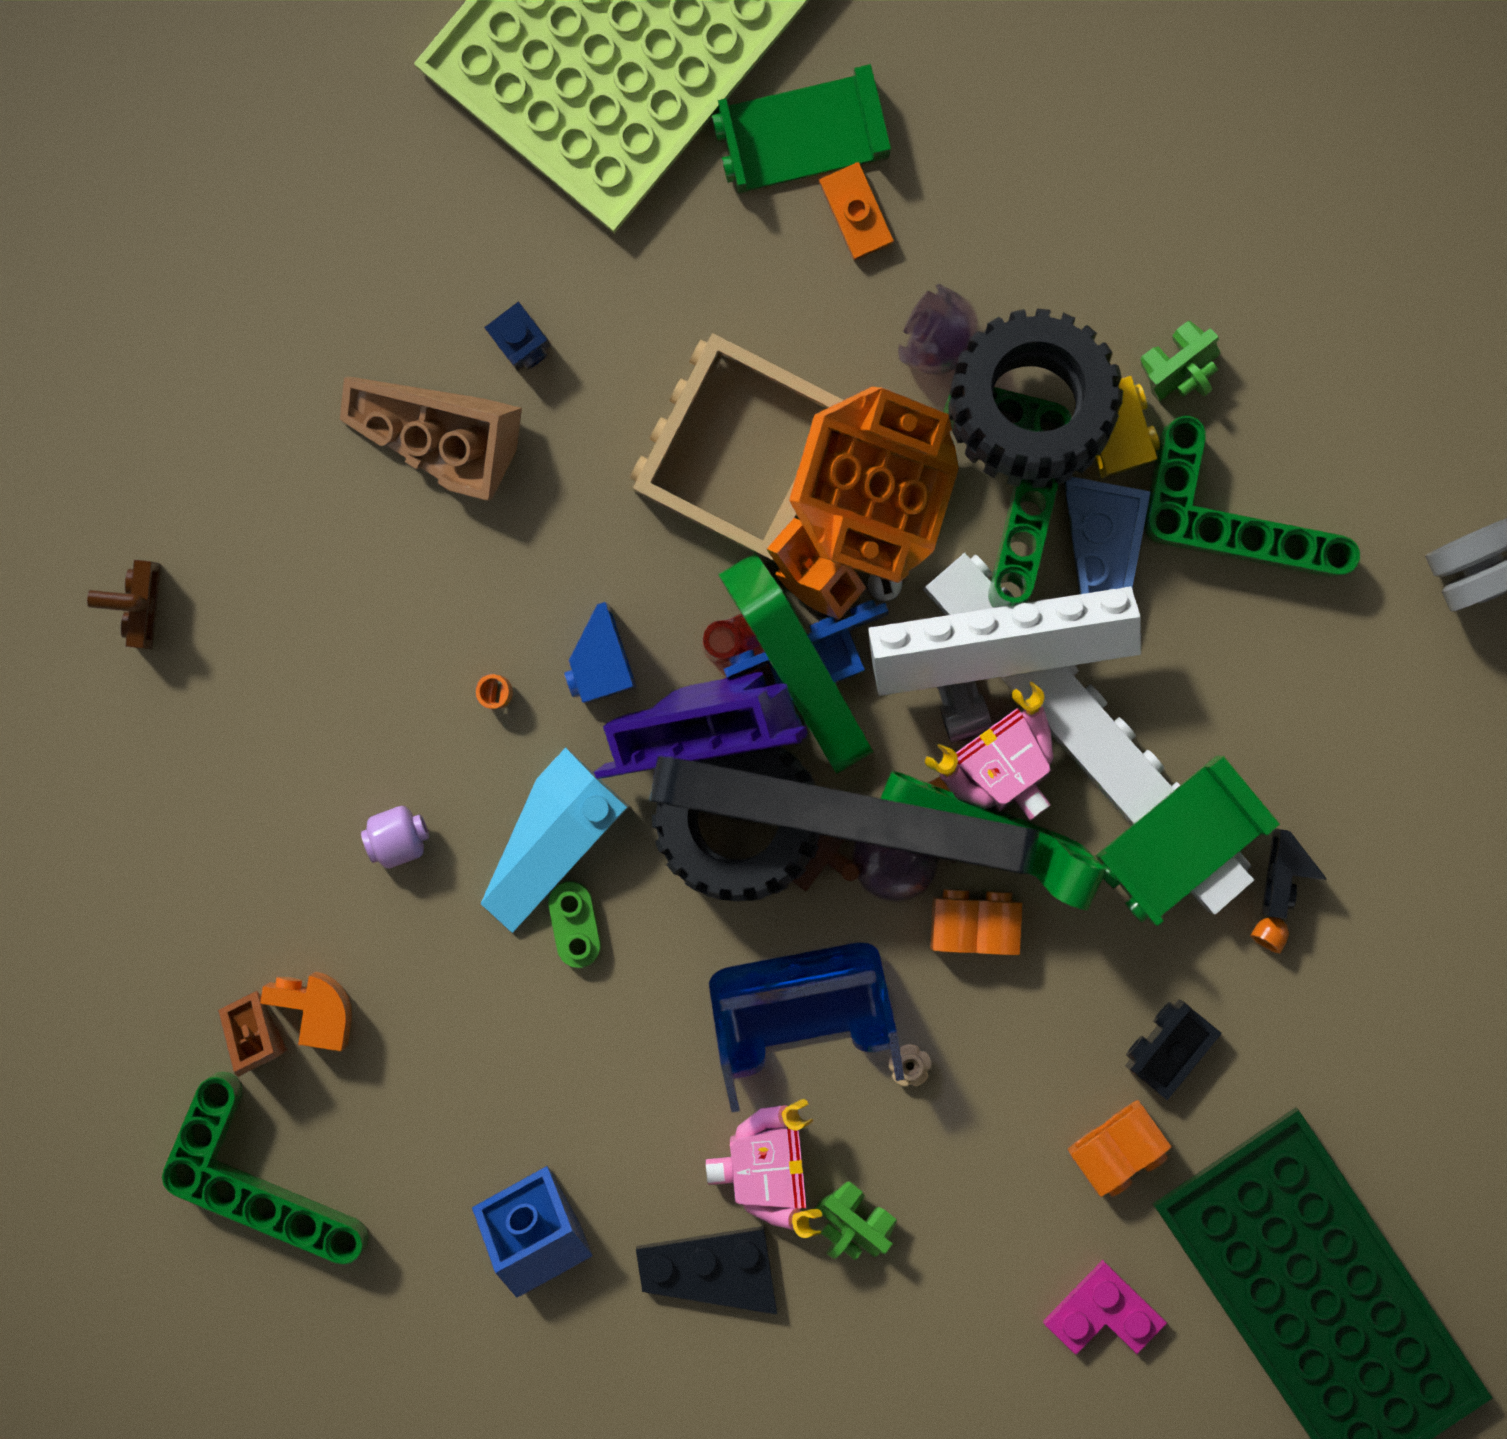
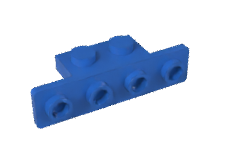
[723,600,889,701]

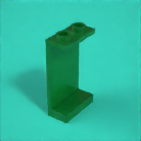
[712,64,891,194]
[1095,755,1280,926]

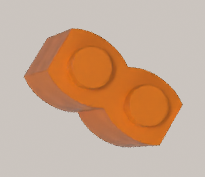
[930,889,1023,955]
[1068,1100,1172,1197]

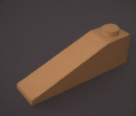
[340,376,522,501]

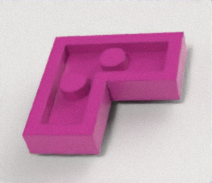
[1043,1260,1167,1355]

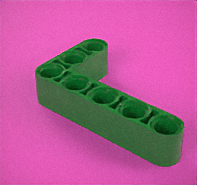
[944,387,1072,608]
[1144,416,1360,577]
[718,553,874,774]
[880,771,1106,911]
[162,1071,369,1265]

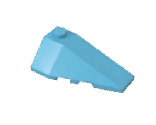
[481,747,629,933]

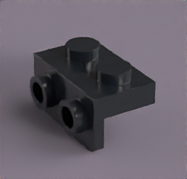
[1125,999,1222,1101]

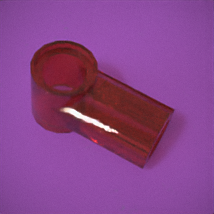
[702,614,761,664]

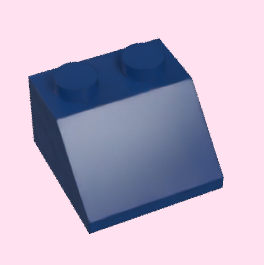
[564,602,637,703]
[472,1166,593,1298]

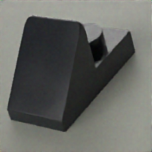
[1261,828,1326,919]

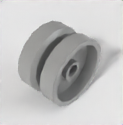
[1425,518,1507,612]

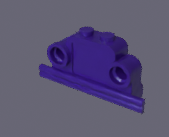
[594,672,807,779]

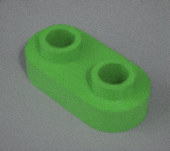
[548,881,601,968]

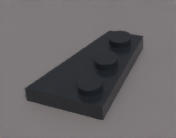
[636,1226,777,1315]

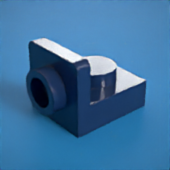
[484,301,551,371]

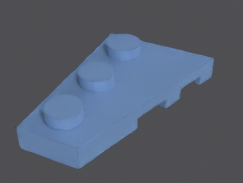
[1064,477,1151,595]

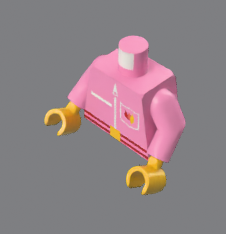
[925,681,1053,821]
[706,1099,822,1238]

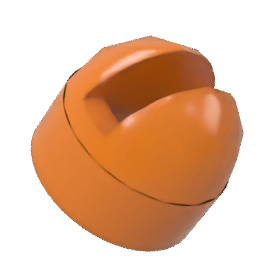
[476,674,514,709]
[1250,917,1289,953]

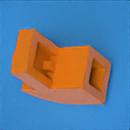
[766,518,866,619]
[260,972,352,1051]

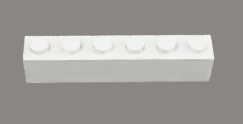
[868,587,1141,696]

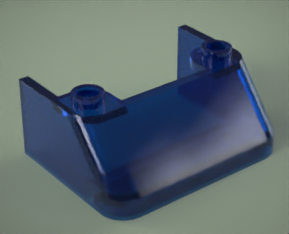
[709,942,905,1113]

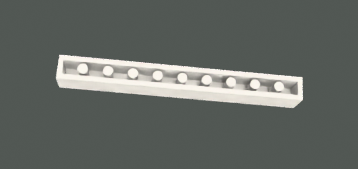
[923,553,1254,915]

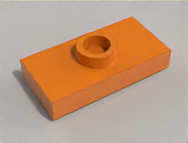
[819,162,894,261]

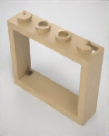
[630,333,843,562]

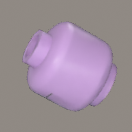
[361,806,430,869]

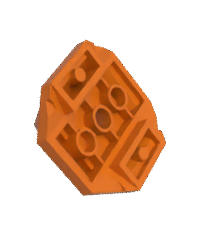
[789,387,959,583]

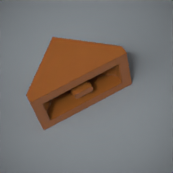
[218,991,288,1077]

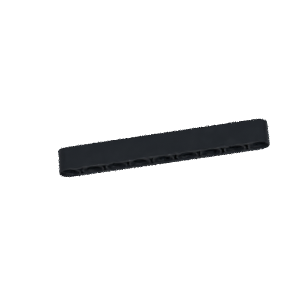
[649,756,1040,875]

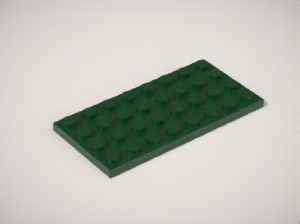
[1152,1107,1492,1439]

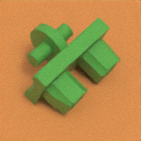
[1140,321,1221,402]
[814,1181,897,1260]

